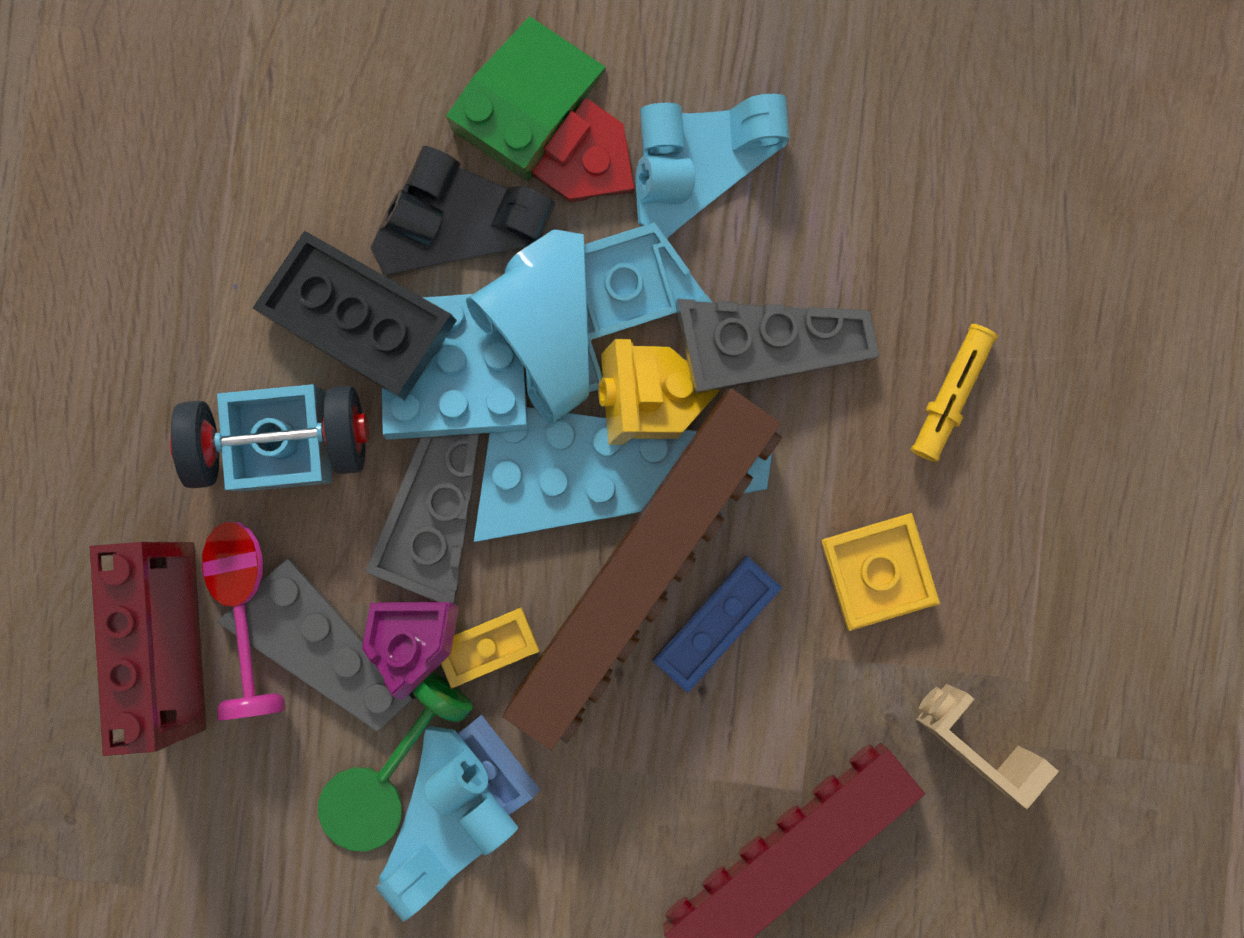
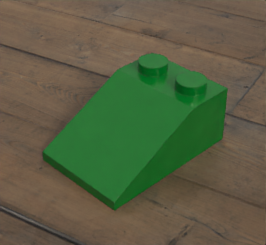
[446,16,606,182]

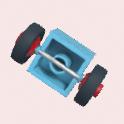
[170,384,369,492]

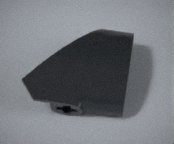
[370,146,556,275]

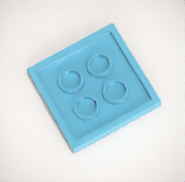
[382,294,528,440]

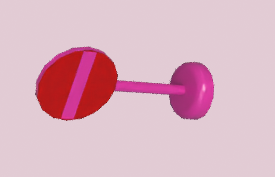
[202,522,286,721]

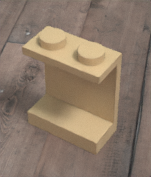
[916,684,1059,809]

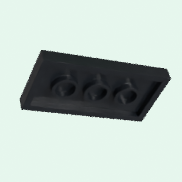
[253,231,457,401]

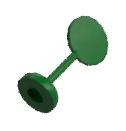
[318,672,473,852]

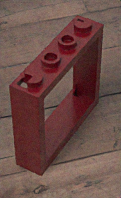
[89,542,207,756]

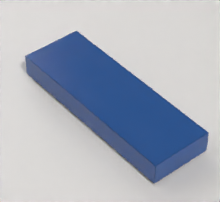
[652,556,782,693]

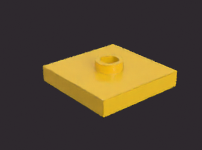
[820,513,940,631]

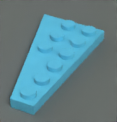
[474,407,772,542]

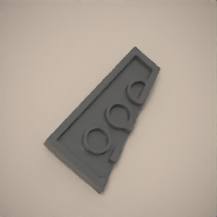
[365,433,481,605]

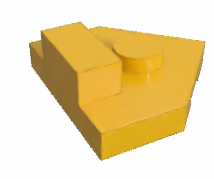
[633,346,720,439]

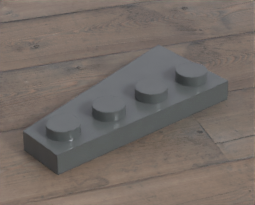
[675,299,880,394]
[217,558,415,731]

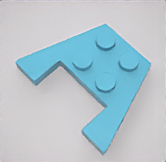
[584,222,712,392]

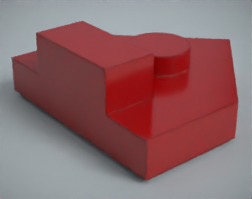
[531,98,634,202]

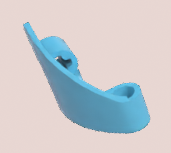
[636,94,790,238]
[466,229,589,423]
[375,726,519,922]

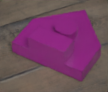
[362,602,459,700]

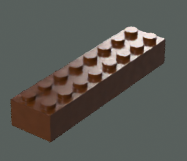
[502,388,782,751]

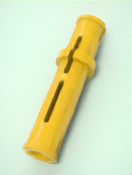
[910,324,998,463]

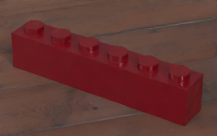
[663,743,926,938]

